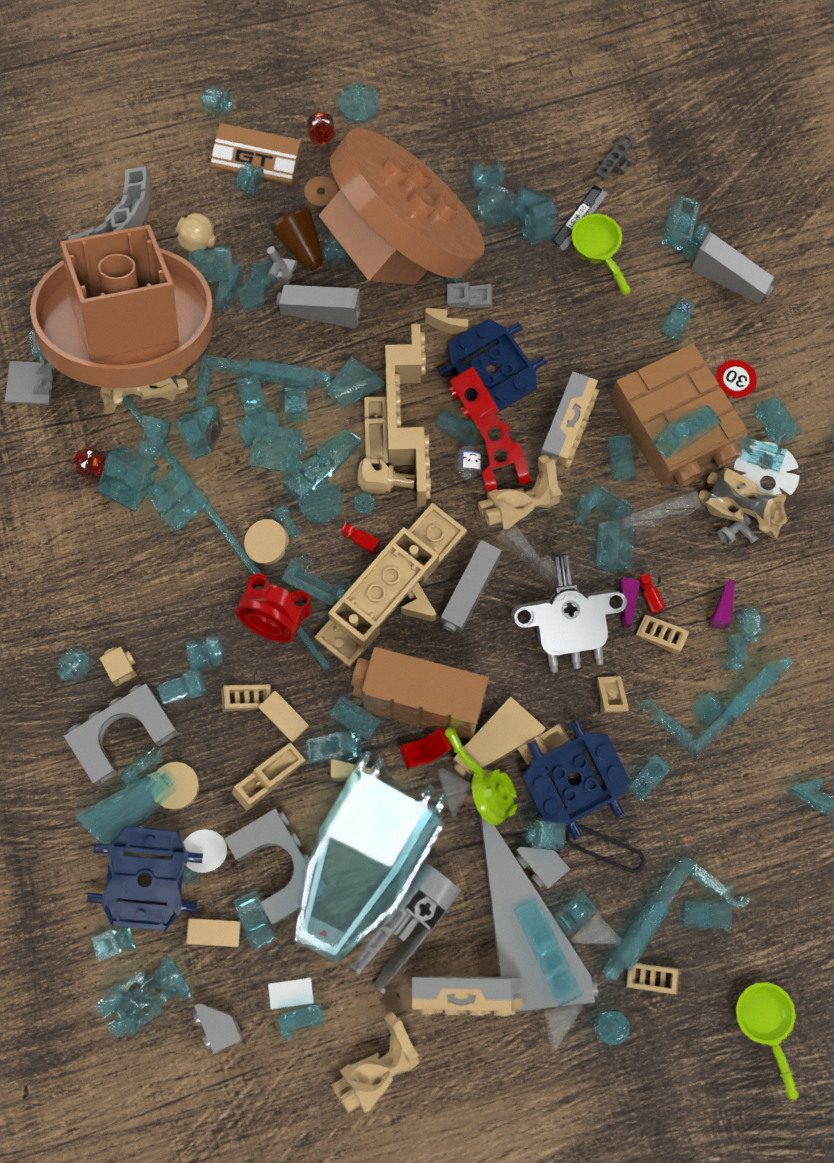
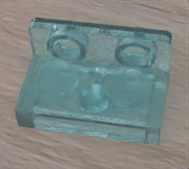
[754,396,802,446]

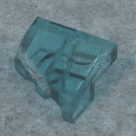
[326,356,386,408]

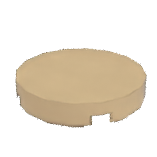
[244,519,289,565]
[151,762,199,810]

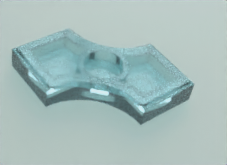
[237,259,277,312]

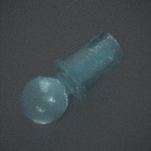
[682,222,710,261]

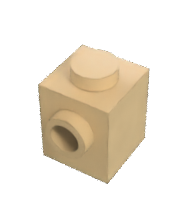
[100,647,137,687]

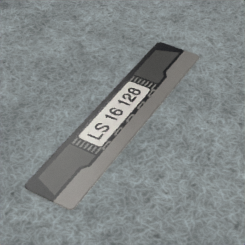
[551,185,607,250]

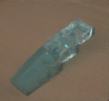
[284,429,363,501]
[514,898,582,1006]

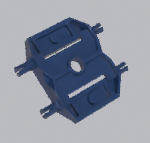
[437,319,547,414]
[521,719,631,840]
[87,825,203,930]

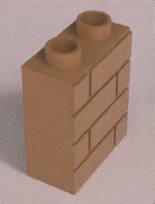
[610,343,748,487]
[351,647,489,740]

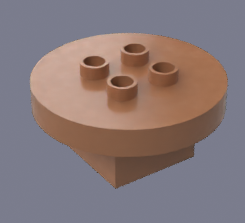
[318,128,485,285]
[30,225,214,388]

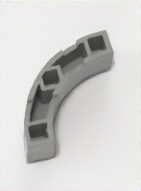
[68,166,152,240]

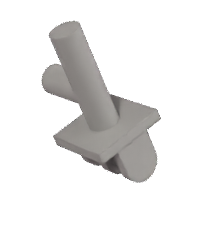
[267,246,298,286]

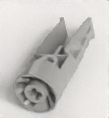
[349,863,461,993]

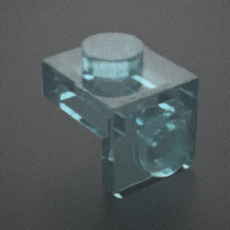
[470,162,505,191]
[721,633,749,672]
[91,926,135,962]

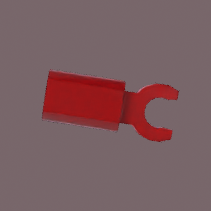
[341,523,380,554]
[637,573,665,615]

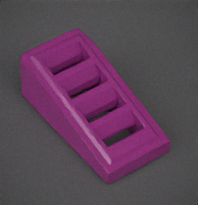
[619,577,640,630]
[709,579,735,630]

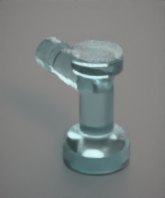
[272,505,303,539]

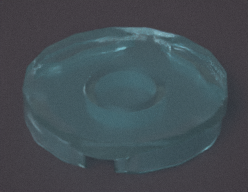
[338,83,379,122]
[298,479,343,524]

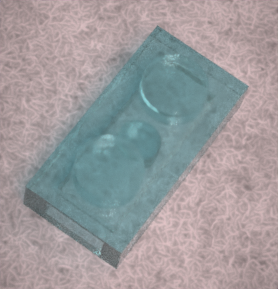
[606,435,636,481]
[329,695,381,741]

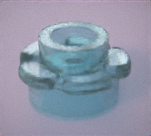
[354,492,376,514]

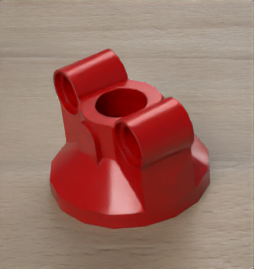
[235,573,312,643]

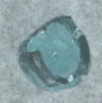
[477,184,516,226]

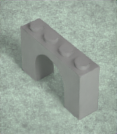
[64,683,179,786]
[224,809,326,925]

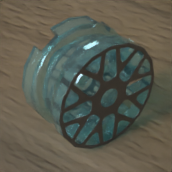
[236,162,264,196]

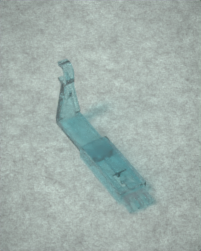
[185,355,332,427]
[638,656,792,759]
[603,857,750,980]

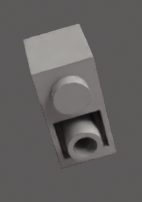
[515,847,570,889]
[193,1003,244,1053]

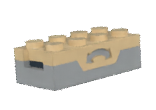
[540,372,599,474]
[412,976,523,1016]

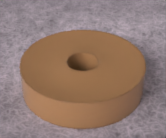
[304,176,338,210]

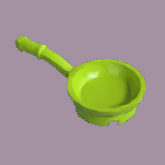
[571,213,630,295]
[445,727,517,826]
[736,982,799,1101]

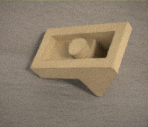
[401,583,436,622]
[597,676,629,714]

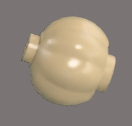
[175,213,217,253]

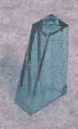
[75,772,176,844]

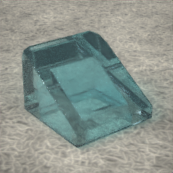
[691,691,726,725]

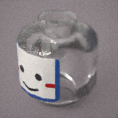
[453,446,483,480]

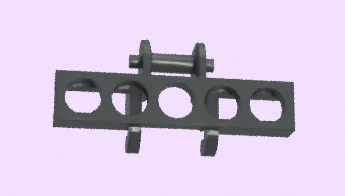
[595,134,634,181]

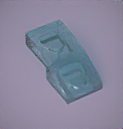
[215,263,243,311]
[233,891,276,950]

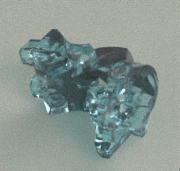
[95,955,193,1038]

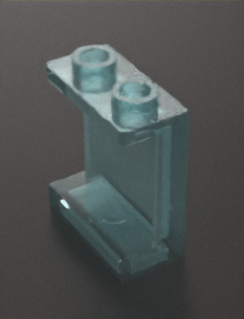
[282,555,351,605]

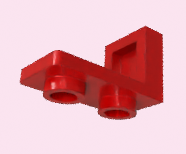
[399,727,451,770]

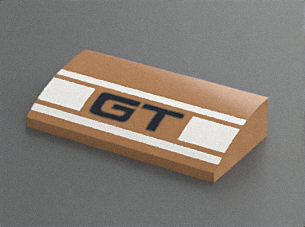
[211,123,302,185]

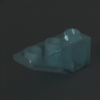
[652,405,722,459]

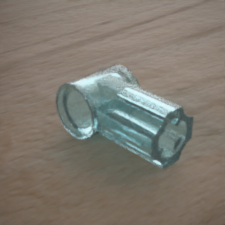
[435,410,478,448]
[157,669,208,705]

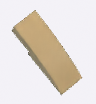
[364,397,388,464]
[232,742,305,811]

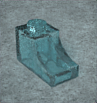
[306,731,362,764]

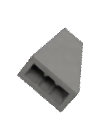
[691,232,774,304]
[276,285,361,329]
[440,540,502,633]

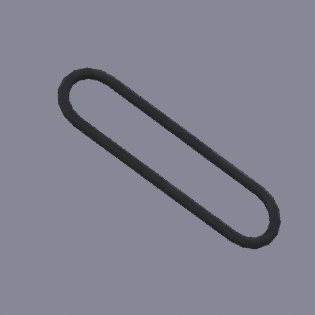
[566,825,645,873]

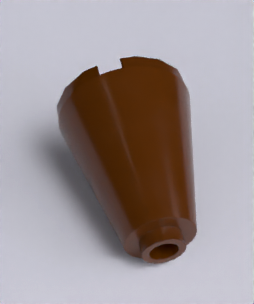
[271,207,324,271]

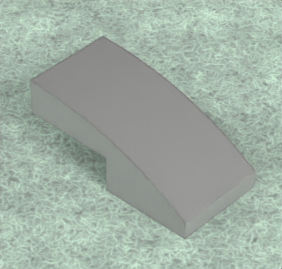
[447,282,493,308]

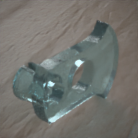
[120,747,163,788]

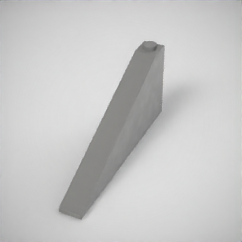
[479,814,598,1011]

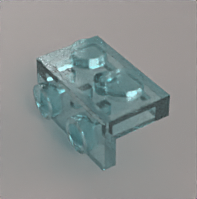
[188,247,233,282]

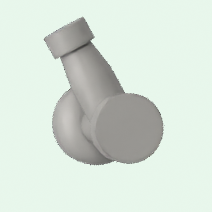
[717,514,758,545]

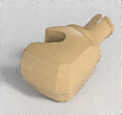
[357,458,415,494]

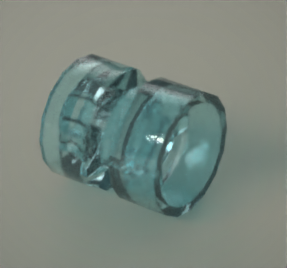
[186,635,224,671]
[593,1010,630,1045]

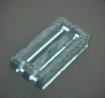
[738,437,786,472]

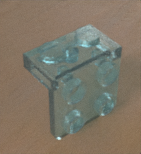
[249,424,307,482]
[148,465,211,531]
[575,485,634,526]

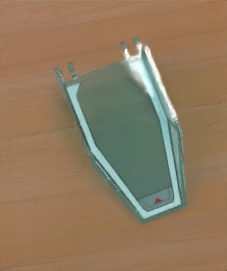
[294,751,447,963]

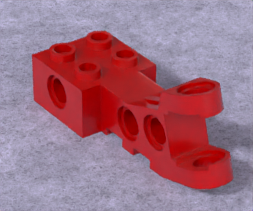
[449,367,531,493]

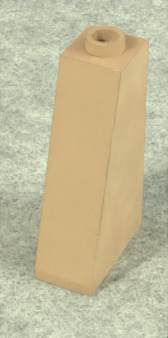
[453,697,546,778]

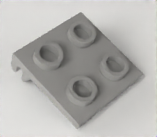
[5,360,55,405]

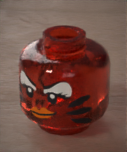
[307,112,335,144]
[73,447,109,480]

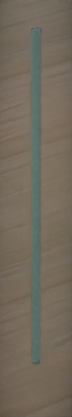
[122,395,332,671]

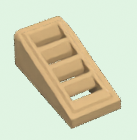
[635,615,689,655]
[221,684,271,712]
[331,759,379,781]
[626,962,679,994]

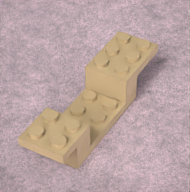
[385,324,431,507]
[314,503,467,668]

